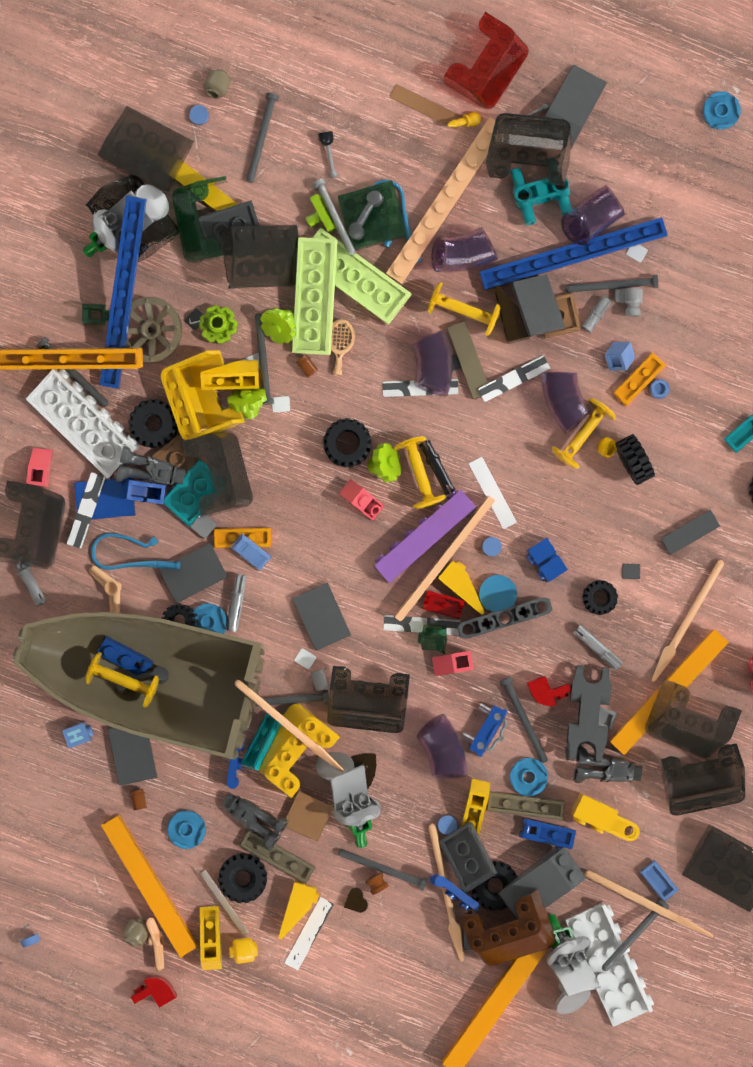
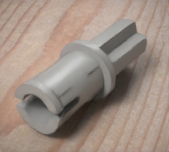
[581,296,611,333]

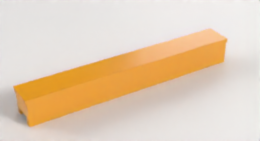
[0,348,143,370]
[609,629,729,755]
[101,814,198,958]
[442,949,548,1067]

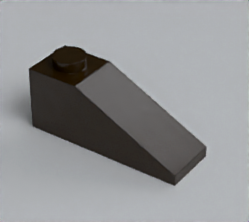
[494,285,530,344]

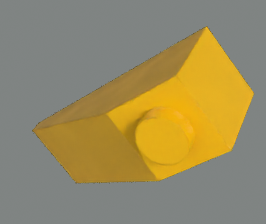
[201,360,259,390]
[438,561,485,616]
[461,779,491,835]
[278,880,319,940]
[200,906,222,970]

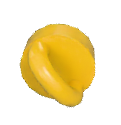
[597,437,617,458]

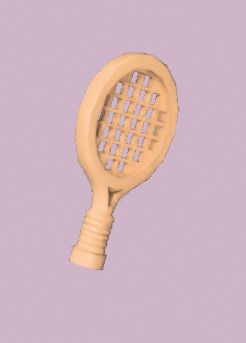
[331,319,355,375]

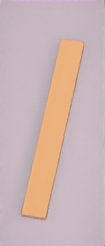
[394,496,495,621]

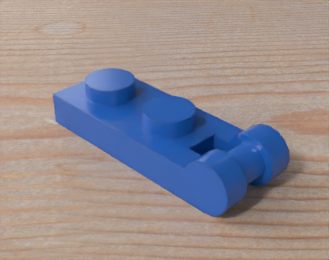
[97,636,153,675]
[227,741,245,789]
[519,818,576,849]
[429,874,481,912]

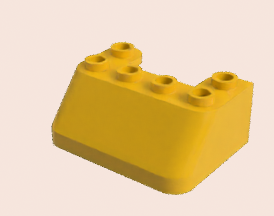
[161,350,245,441]
[259,704,340,798]

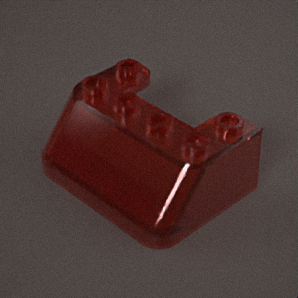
[443,11,529,109]

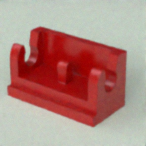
[422,591,465,620]

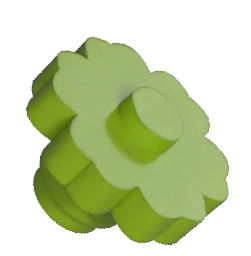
[199,305,238,345]
[260,308,296,345]
[227,387,267,419]
[367,443,402,482]

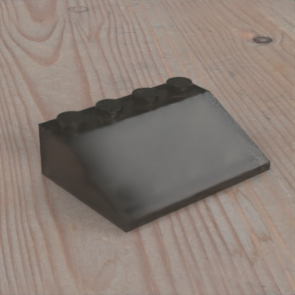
[97,106,194,193]
[220,225,299,289]
[682,824,753,912]

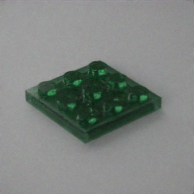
[337,180,408,251]

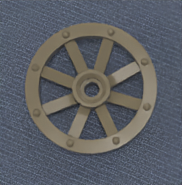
[126,297,182,362]

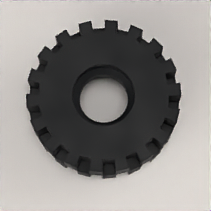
[128,399,178,448]
[615,434,655,485]
[218,853,267,904]
[472,860,518,911]

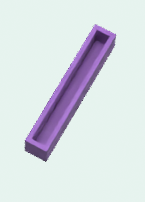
[374,490,476,583]

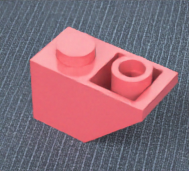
[26,448,53,488]
[339,479,384,521]
[432,650,474,676]

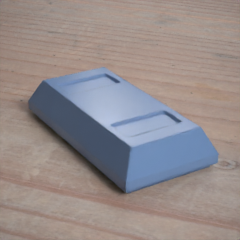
[230,533,272,571]
[640,860,679,901]

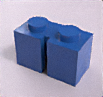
[120,480,166,504]
[526,538,568,583]

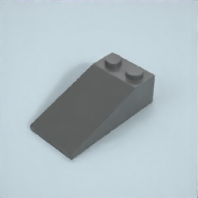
[538,65,607,149]
[498,846,586,920]

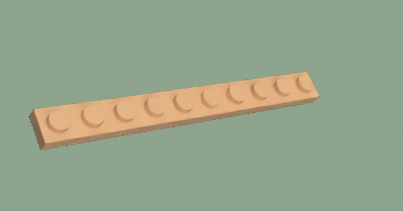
[386,117,506,285]

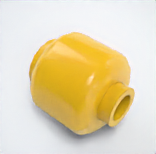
[229,937,258,964]

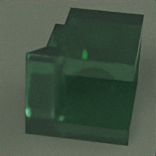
[82,304,109,326]
[418,624,448,655]

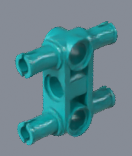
[509,158,574,226]

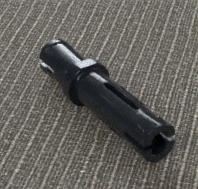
[419,440,456,495]

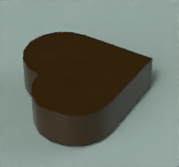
[344,888,368,913]

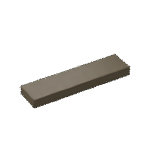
[447,321,488,399]
[486,791,565,821]
[239,830,315,884]

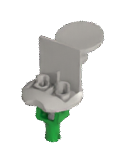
[83,184,169,257]
[316,752,381,848]
[547,914,601,1015]

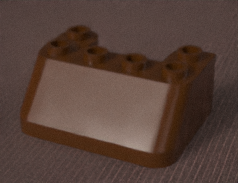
[459,889,555,966]

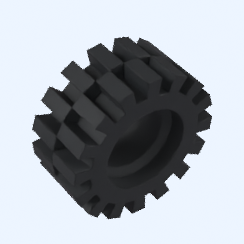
[582,580,618,615]
[161,604,199,627]

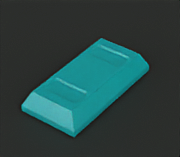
[724,414,753,453]

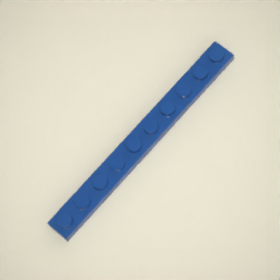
[100,195,147,389]
[479,217,668,291]

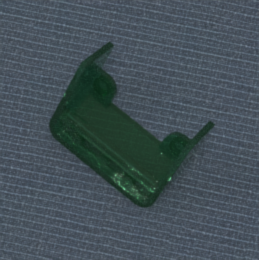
[172,176,242,263]

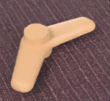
[89,566,122,613]
[146,917,164,971]

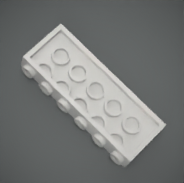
[26,369,140,479]
[565,902,654,1027]

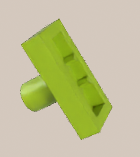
[306,194,337,232]

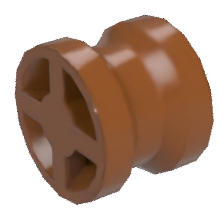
[365,872,389,895]

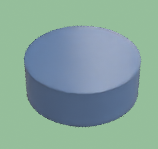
[189,105,209,125]
[649,379,669,399]
[482,537,502,556]
[438,815,457,835]
[20,933,40,948]

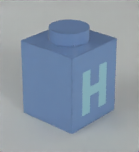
[62,722,94,749]

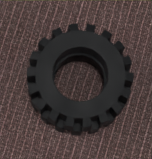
[323,418,371,468]

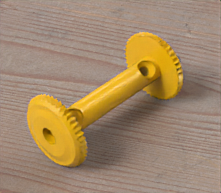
[428,282,500,336]
[551,398,616,469]
[394,436,446,509]
[85,652,159,708]

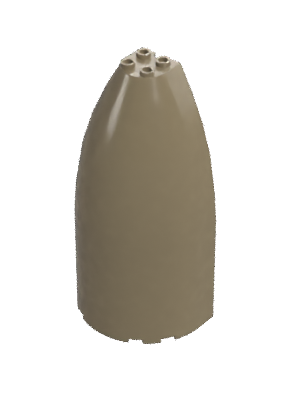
[13,612,265,760]

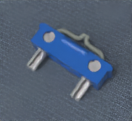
[461,703,508,757]

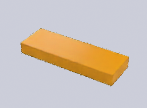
[612,352,666,406]
[213,528,272,548]

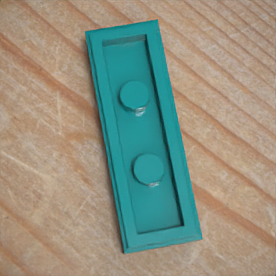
[241,713,281,771]

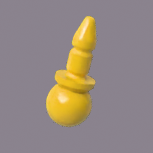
[447,111,481,127]

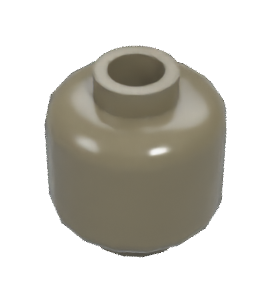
[203,69,231,99]
[122,917,150,948]

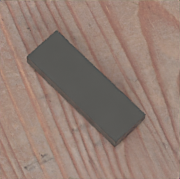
[661,510,720,555]

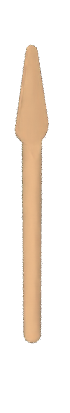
[652,560,724,682]
[234,680,344,772]
[428,824,464,962]
[584,870,714,938]

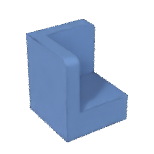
[605,342,635,371]

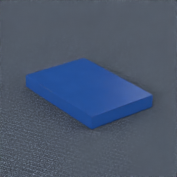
[74,477,136,520]

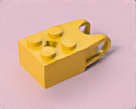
[570,793,640,841]

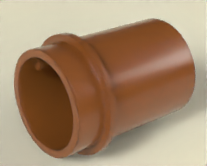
[296,355,318,378]
[130,789,147,810]

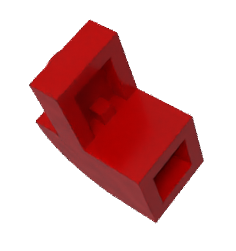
[526,676,572,706]
[131,975,177,1008]

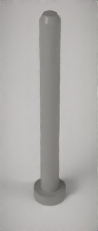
[312,179,355,256]

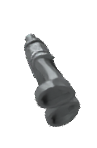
[116,446,185,485]
[574,747,643,783]
[222,793,289,851]

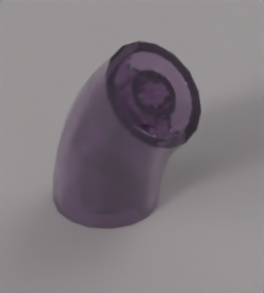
[561,184,626,245]
[431,227,498,273]
[412,329,453,397]
[541,372,592,435]
[417,714,468,779]

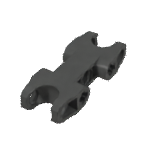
[457,598,552,639]
[566,665,611,763]

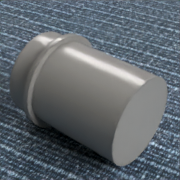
[310,669,329,692]

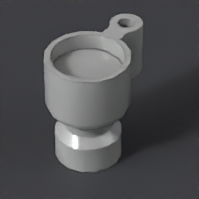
[615,288,643,317]

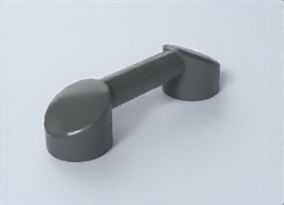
[348,191,383,240]
[115,666,169,693]

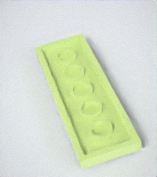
[313,228,412,325]
[292,237,337,355]

